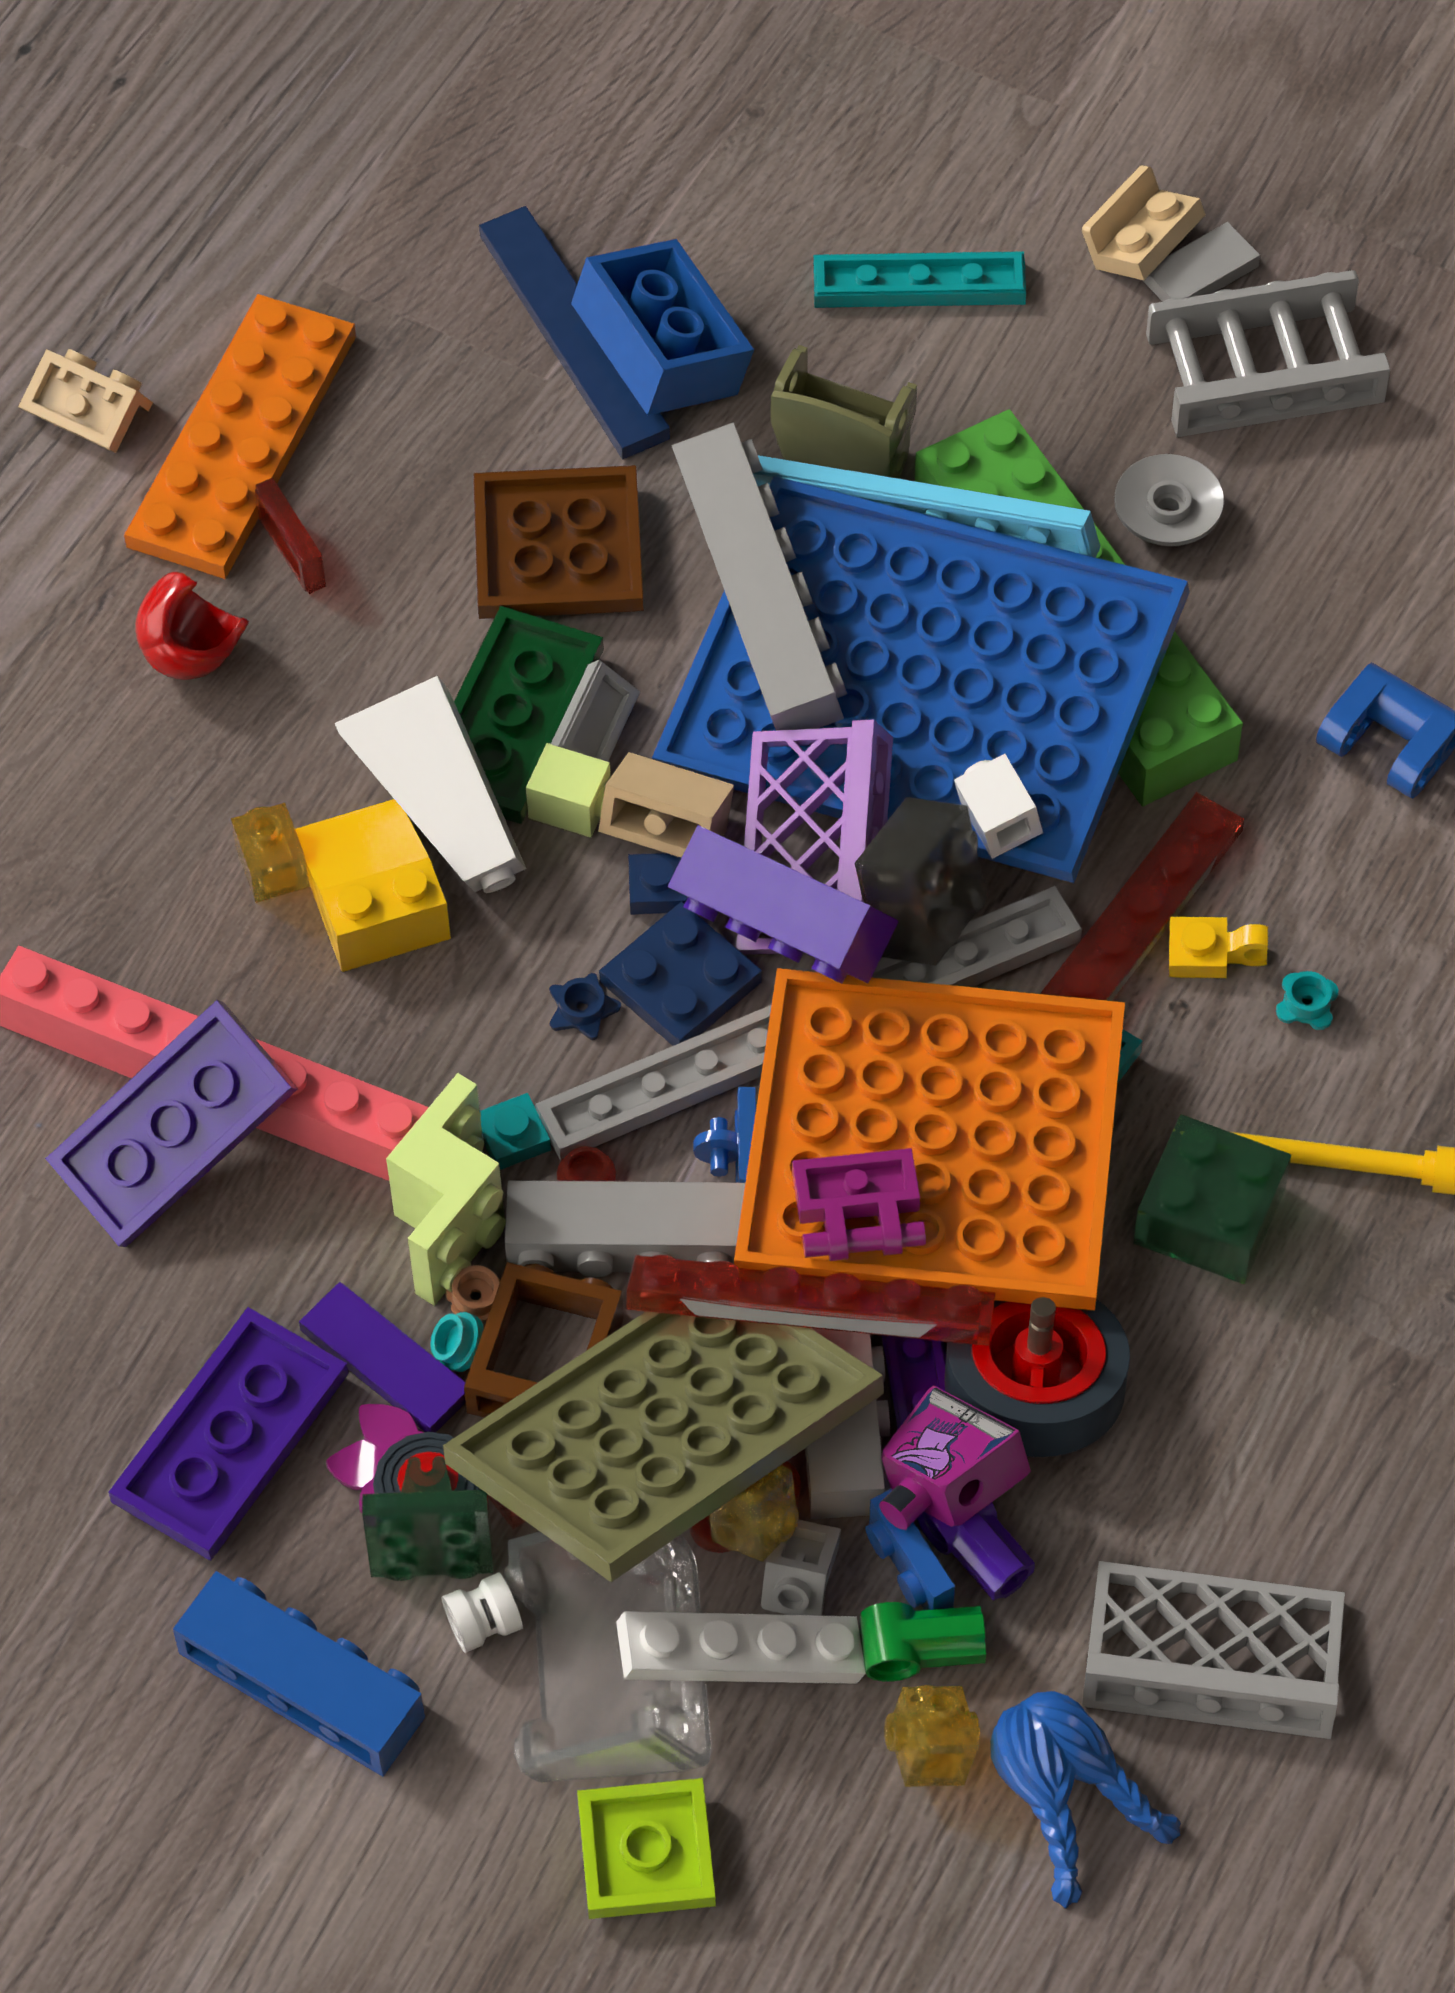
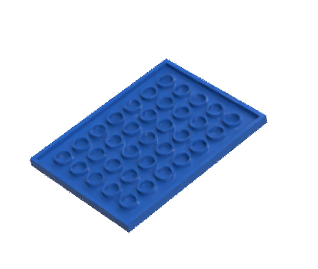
[652,476,1190,883]

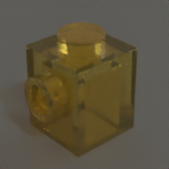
[231,803,310,903]

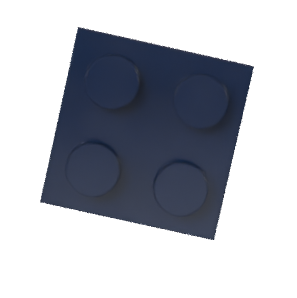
[599,901,762,1046]

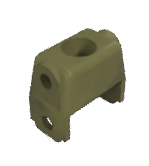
[771,345,917,479]

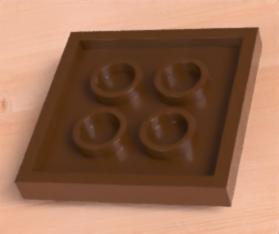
[474,465,644,619]

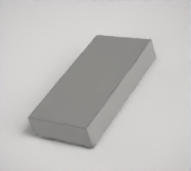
[1143,222,1260,302]
[551,660,640,762]

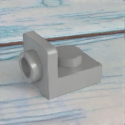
[761,1516,841,1616]

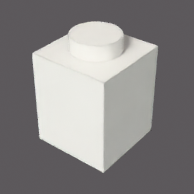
[954,754,1043,859]

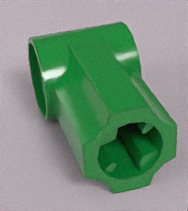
[859,1602,986,1682]

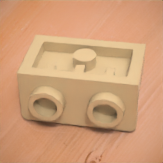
[1082,165,1206,280]
[18,349,153,453]

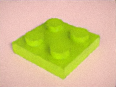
[577,1778,716,1919]

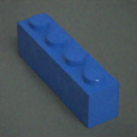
[173,1571,425,1777]

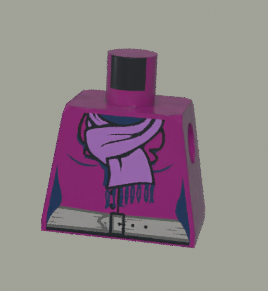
[879,1385,1031,1530]

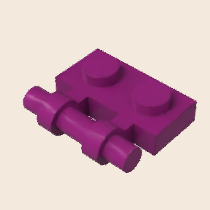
[792,1148,926,1261]

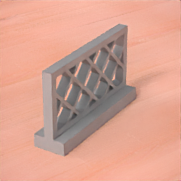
[1082,1561,1345,1739]

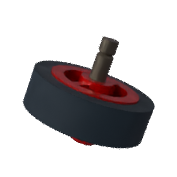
[945,1297,1130,1457]

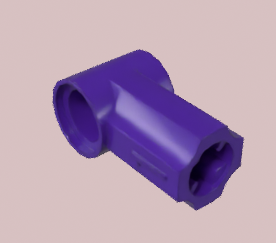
[917,1502,1035,1601]

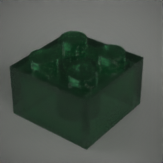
[1134,1114,1292,1285]

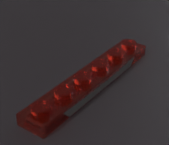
[1040,792,1244,1001]
[626,1255,995,1346]

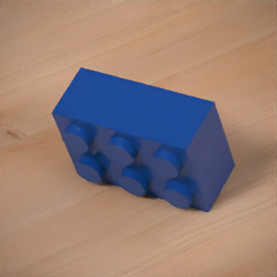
[571,239,754,416]

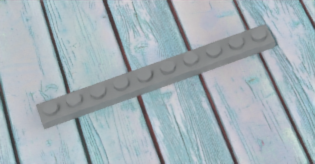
[535,886,1082,1161]

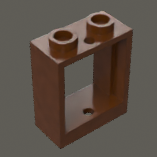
[464,1262,624,1418]

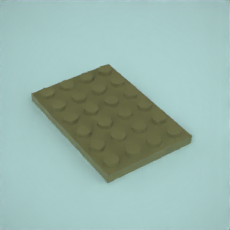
[443,1266,884,1583]

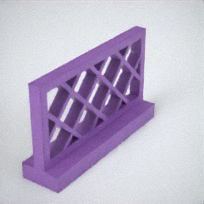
[736,720,893,955]

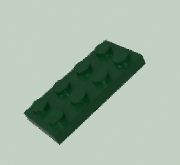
[454,606,604,824]

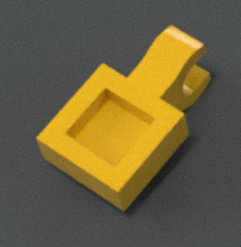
[1169,917,1268,978]

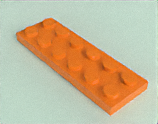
[124,294,356,579]

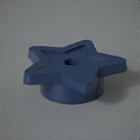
[549,973,621,1040]

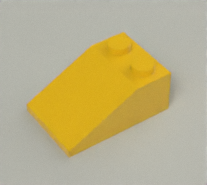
[291,799,451,972]

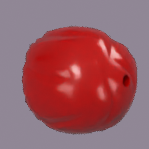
[135,572,249,680]

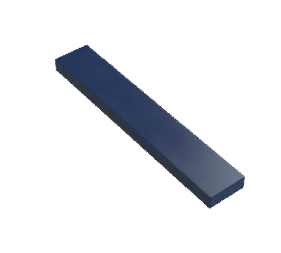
[479,206,670,460]

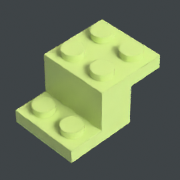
[386,1073,506,1306]

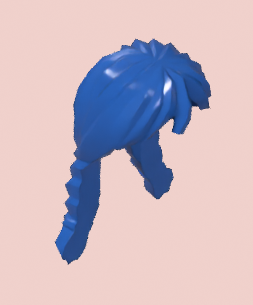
[990,1691,1181,1909]

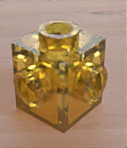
[709,1465,799,1562]
[884,1685,980,1787]

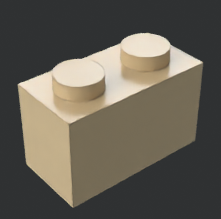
[598,752,734,858]

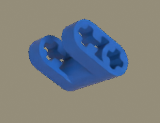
[1316,662,1455,799]

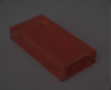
[255,477,326,594]

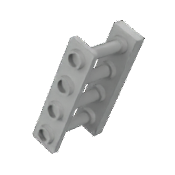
[1146,270,1390,437]

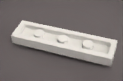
[616,1611,866,1684]

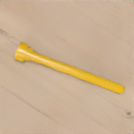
[1176,1127,1455,1195]

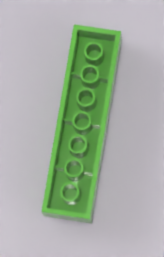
[915,409,1243,807]

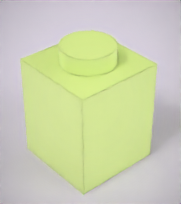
[526,743,611,837]

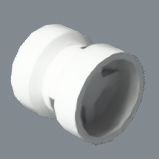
[441,1572,523,1653]

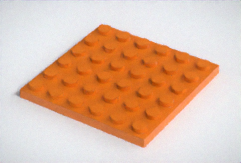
[734,968,1125,1311]

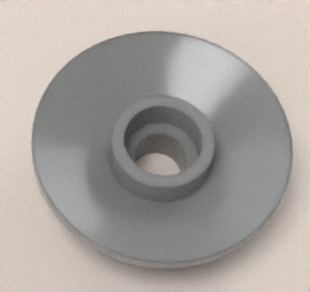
[1114,454,1224,546]

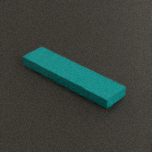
[813,251,1026,308]

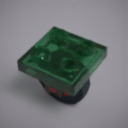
[362,1432,494,1581]

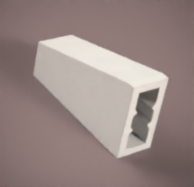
[335,676,526,893]

